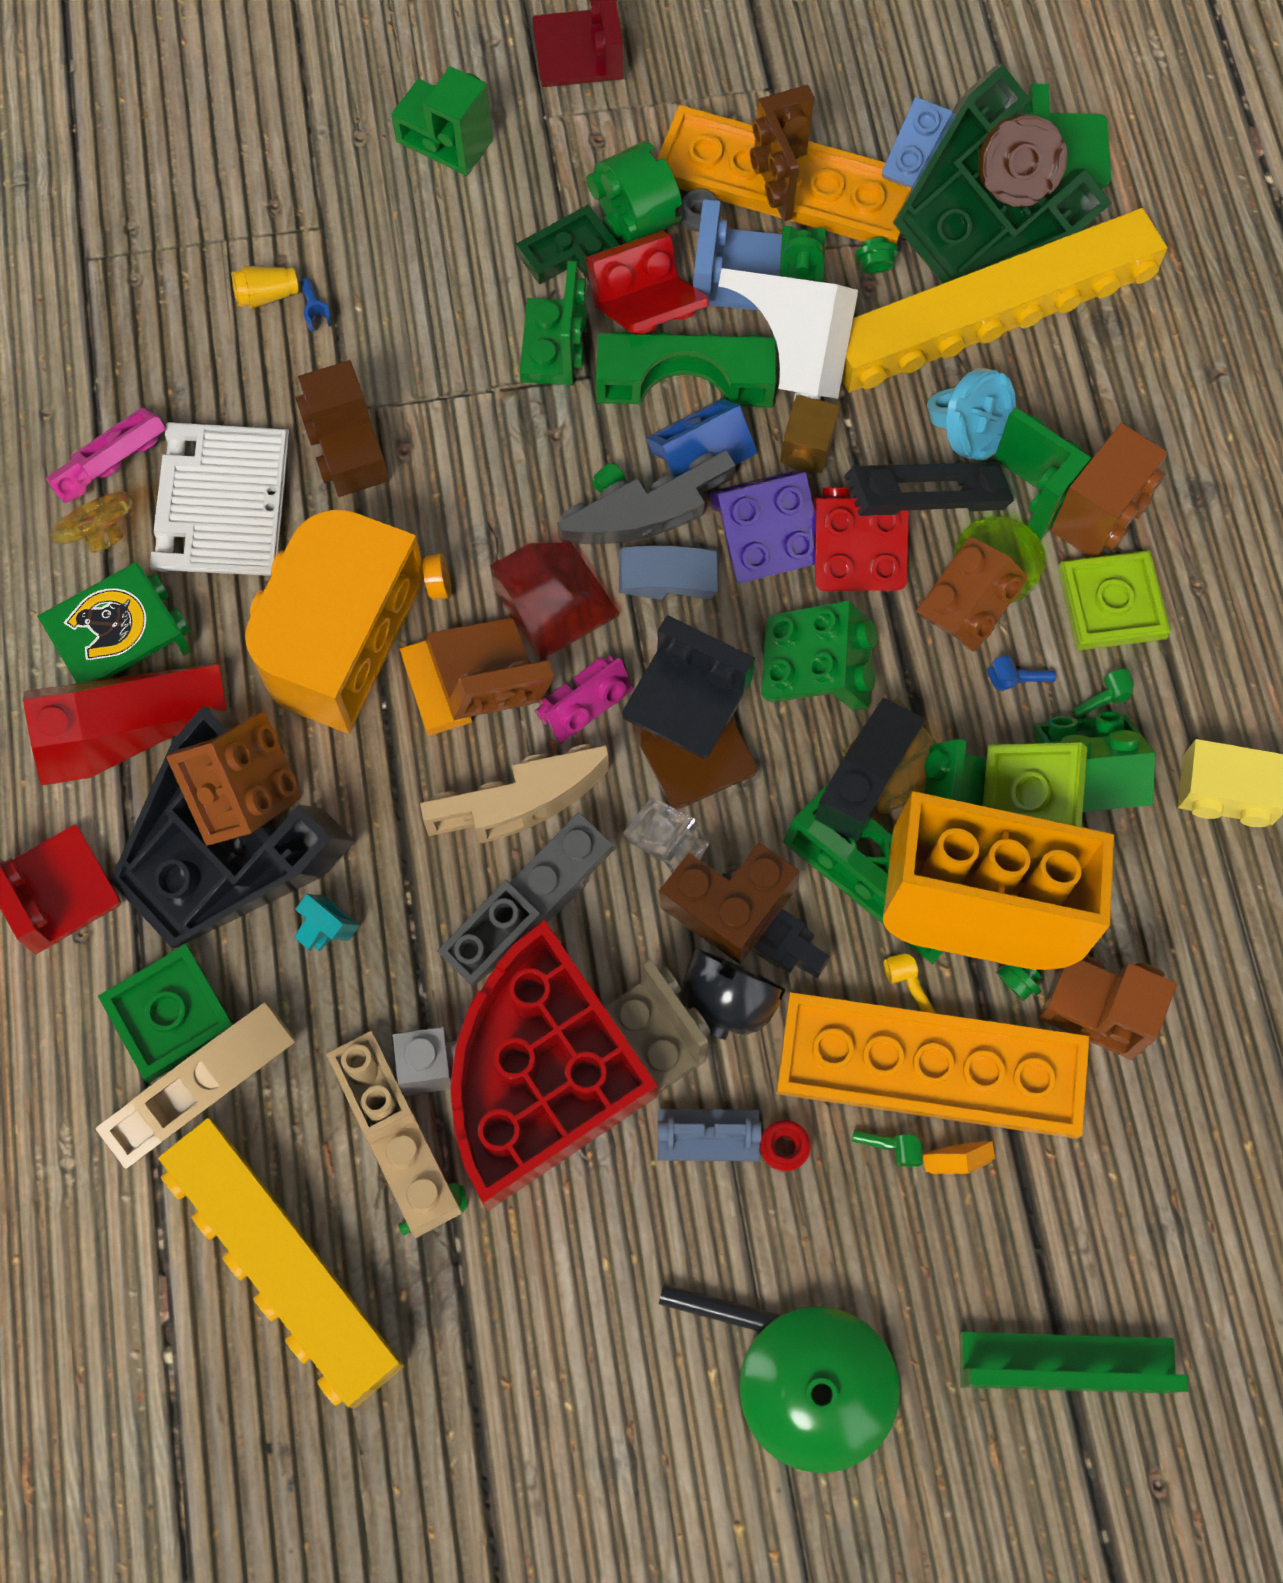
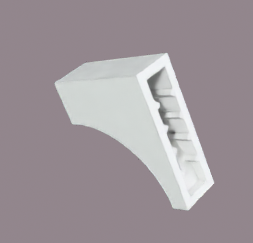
[718,268,858,401]

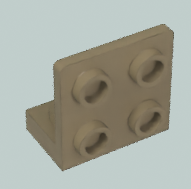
[604,958,710,1095]

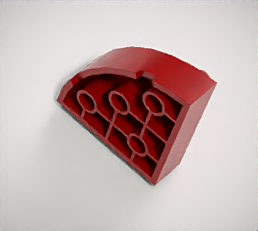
[450,920,658,1212]

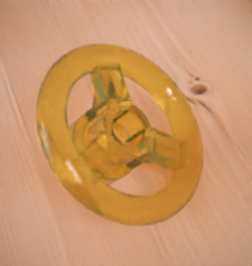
[50,491,134,553]

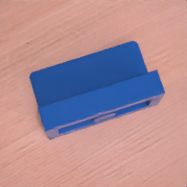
[646,398,757,478]

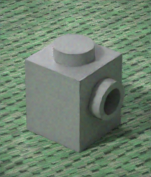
[393,1027,457,1096]

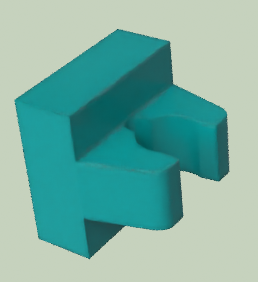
[294,894,360,951]

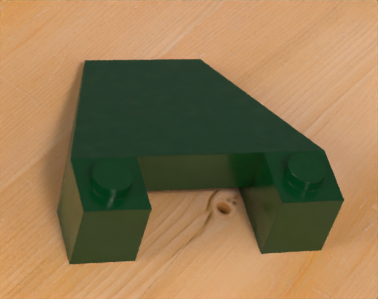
[893,64,1112,284]

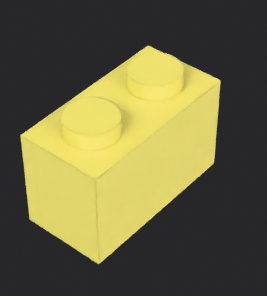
[1178,739,1283,827]

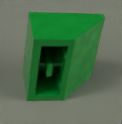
[1033,711,1155,812]

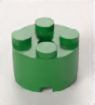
[586,141,682,243]

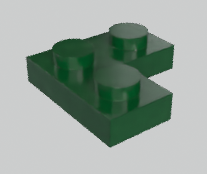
[516,204,620,285]

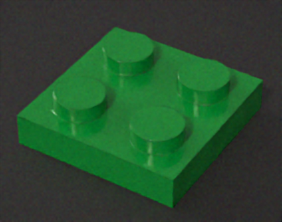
[98,944,234,1083]

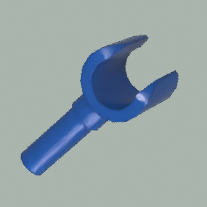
[300,278,332,332]
[987,656,1056,691]

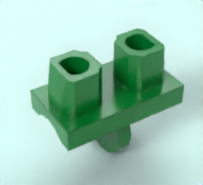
[779,226,826,282]

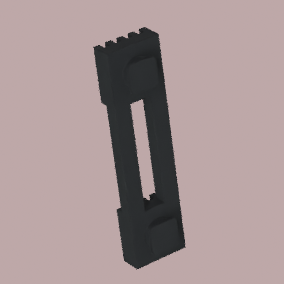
[844,462,1014,516]

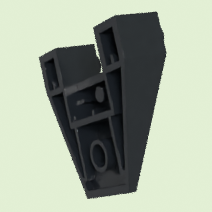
[110,706,355,948]

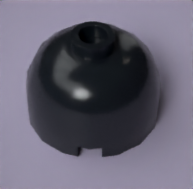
[683,949,786,1040]

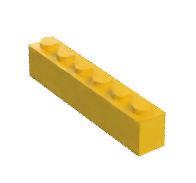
[158,1118,405,1409]

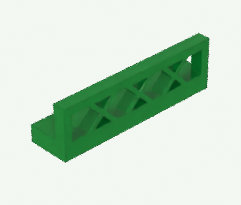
[783,784,944,965]
[959,1332,1189,1394]

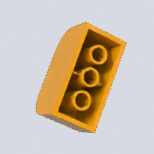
[245,510,424,734]
[883,791,1114,970]

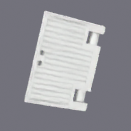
[150,422,289,576]

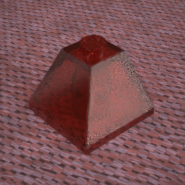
[490,542,619,660]

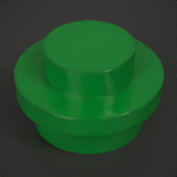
[855,237,898,274]
[996,964,1042,1001]

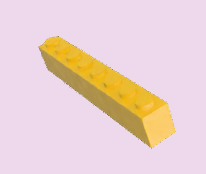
[842,208,1168,393]

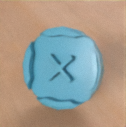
[927,368,1016,460]

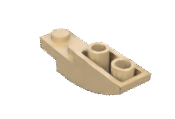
[420,744,609,844]
[95,1001,296,1169]
[326,1031,462,1238]

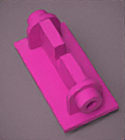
[535,656,633,744]

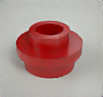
[759,1120,811,1172]

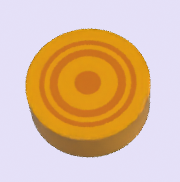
[423,553,451,601]

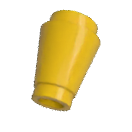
[231,266,298,310]

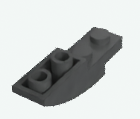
[557,450,735,544]
[437,812,616,986]

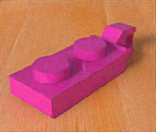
[45,407,166,503]

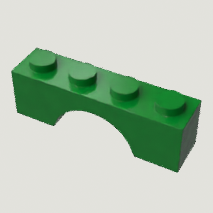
[596,331,776,408]

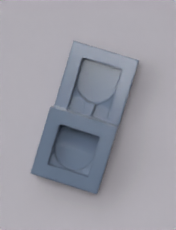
[619,546,718,600]

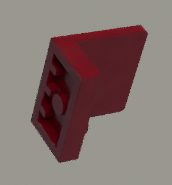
[532,0,623,87]

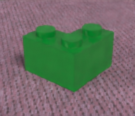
[391,66,493,176]

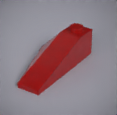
[23,663,226,786]

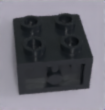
[622,615,755,759]

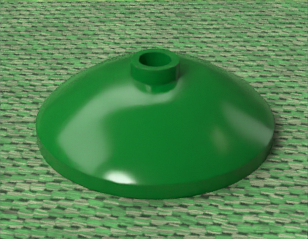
[739,1306,900,1473]

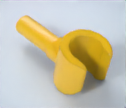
[883,953,936,1013]

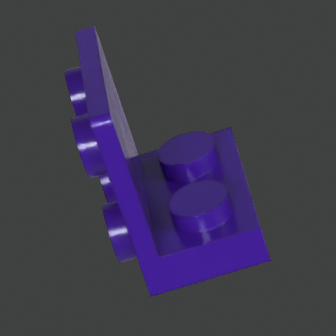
[708,471,815,583]

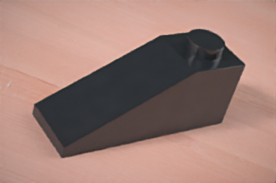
[815,697,926,842]

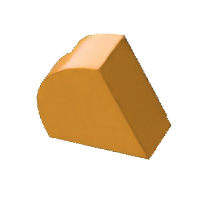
[922,1141,995,1174]

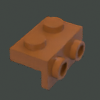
[916,536,1028,652]

